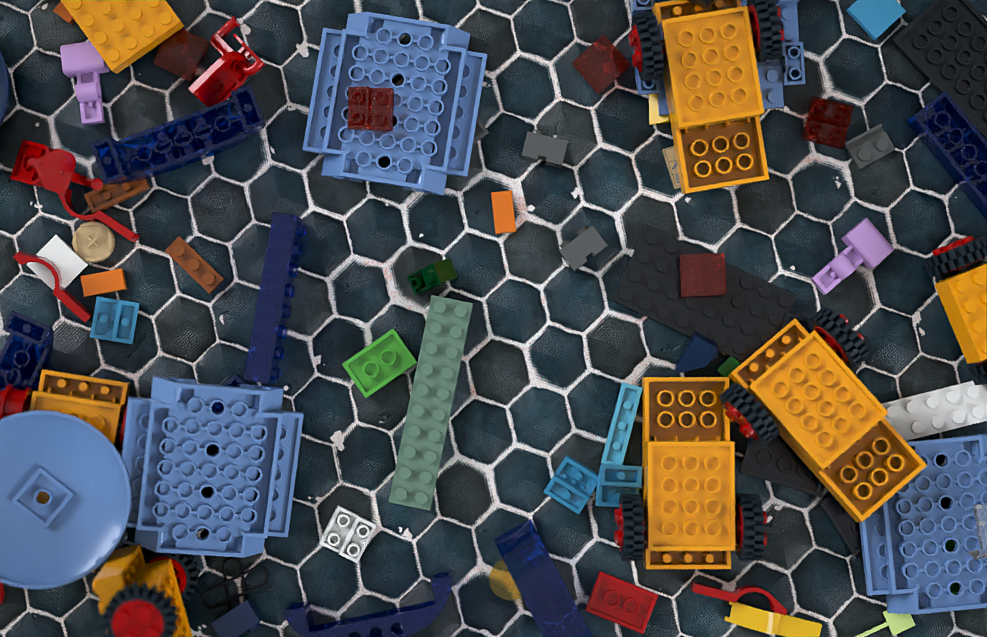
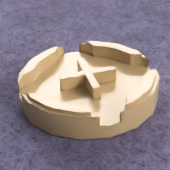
[72,221,115,263]

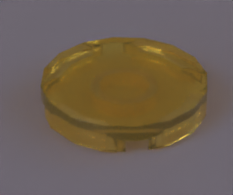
[489,557,531,601]

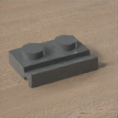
[843,124,896,170]

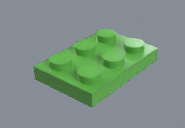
[342,328,417,398]

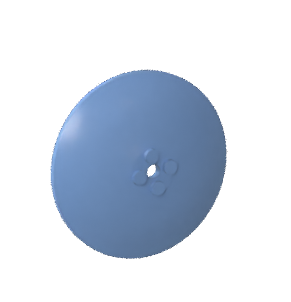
[0,410,131,589]

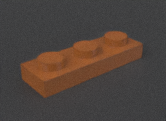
[84,169,151,214]
[165,236,225,294]

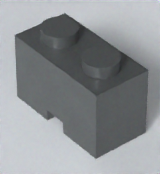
[521,130,568,168]
[558,226,608,272]

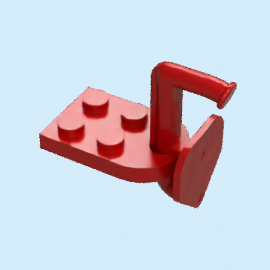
[188,16,265,112]
[10,140,103,193]

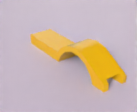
[724,601,822,637]

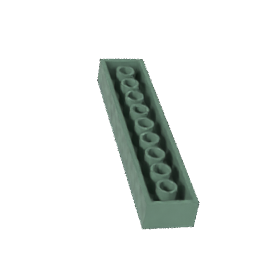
[388,295,473,511]

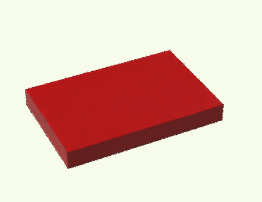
[584,571,659,634]

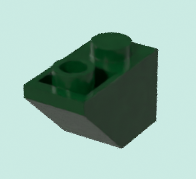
[407,258,458,296]

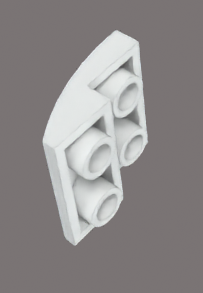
[27,234,88,290]
[319,505,377,563]

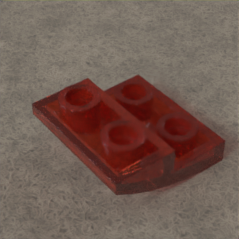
[153,28,210,82]
[571,35,632,94]
[347,87,394,131]
[802,96,853,149]
[680,253,727,297]

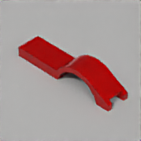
[57,188,139,242]
[13,251,93,323]
[690,581,787,615]

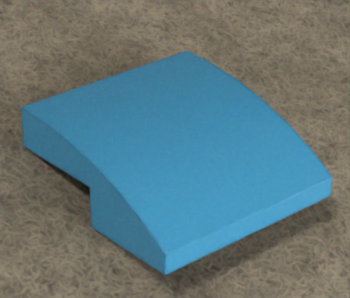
[846,0,906,40]
[90,296,140,344]
[544,454,599,514]
[595,464,642,507]

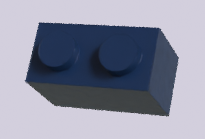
[211,597,264,637]

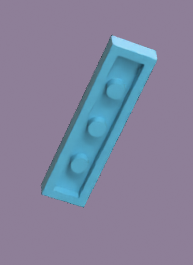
[601,382,643,465]

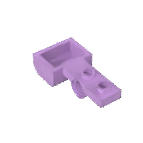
[60,41,109,126]
[810,217,894,295]

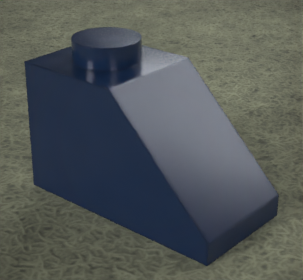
[674,331,719,373]

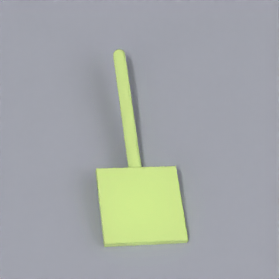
[855,610,915,637]

